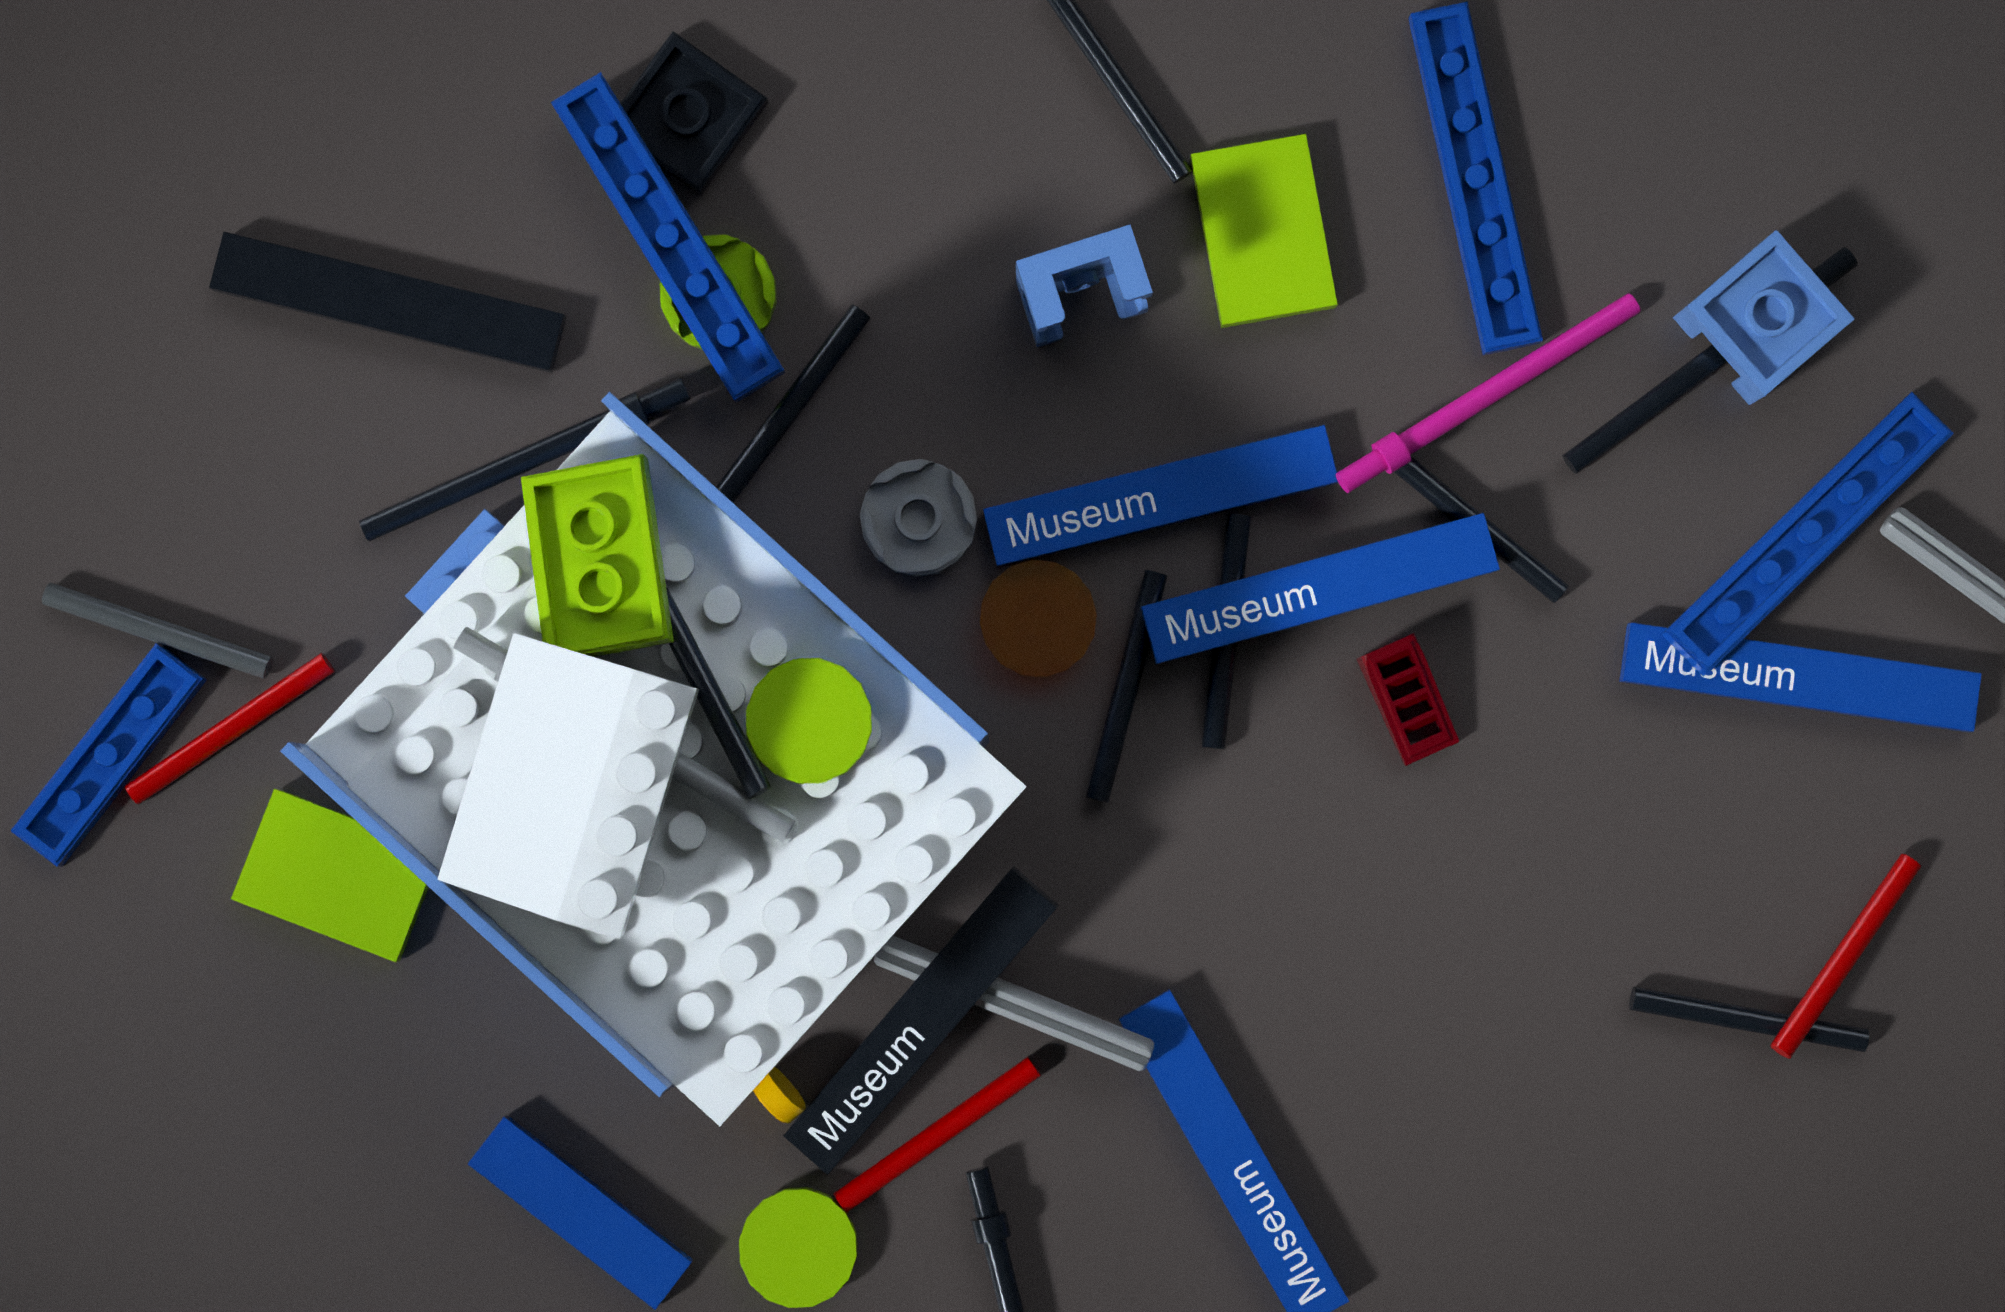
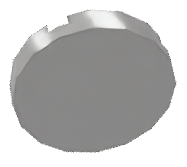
[860,459,977,577]

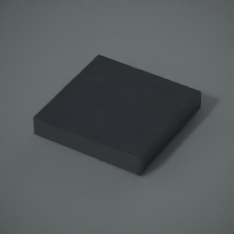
[620,31,769,195]

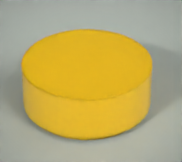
[753,1067,806,1123]

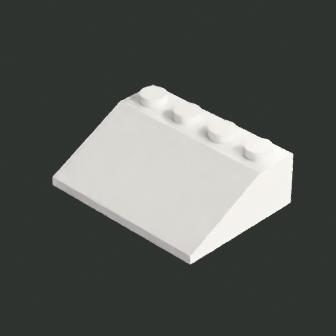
[437,633,699,939]

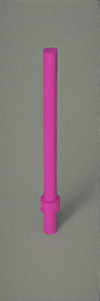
[1336,293,1641,493]

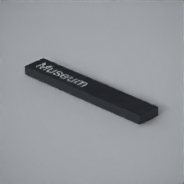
[783,867,1059,1175]

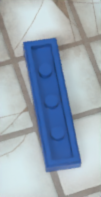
[11,643,207,867]
[468,1115,693,1310]

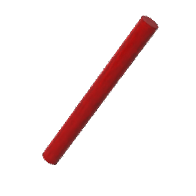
[125,653,335,805]
[1770,854,1921,1059]
[833,1056,1041,1213]

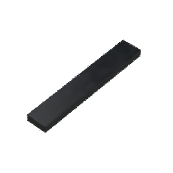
[209,231,566,373]

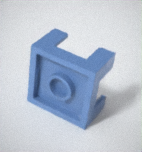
[1015,224,1153,348]
[1673,230,1855,405]

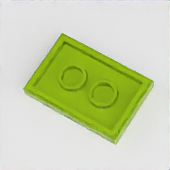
[1190,134,1338,328]
[521,454,674,657]
[231,789,429,962]

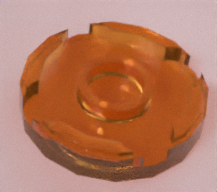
[980,560,1097,678]

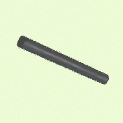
[42,582,273,679]

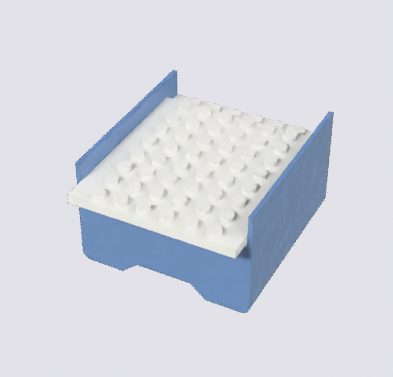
[280,391,1027,1126]

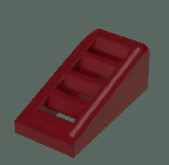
[1356,633,1460,766]

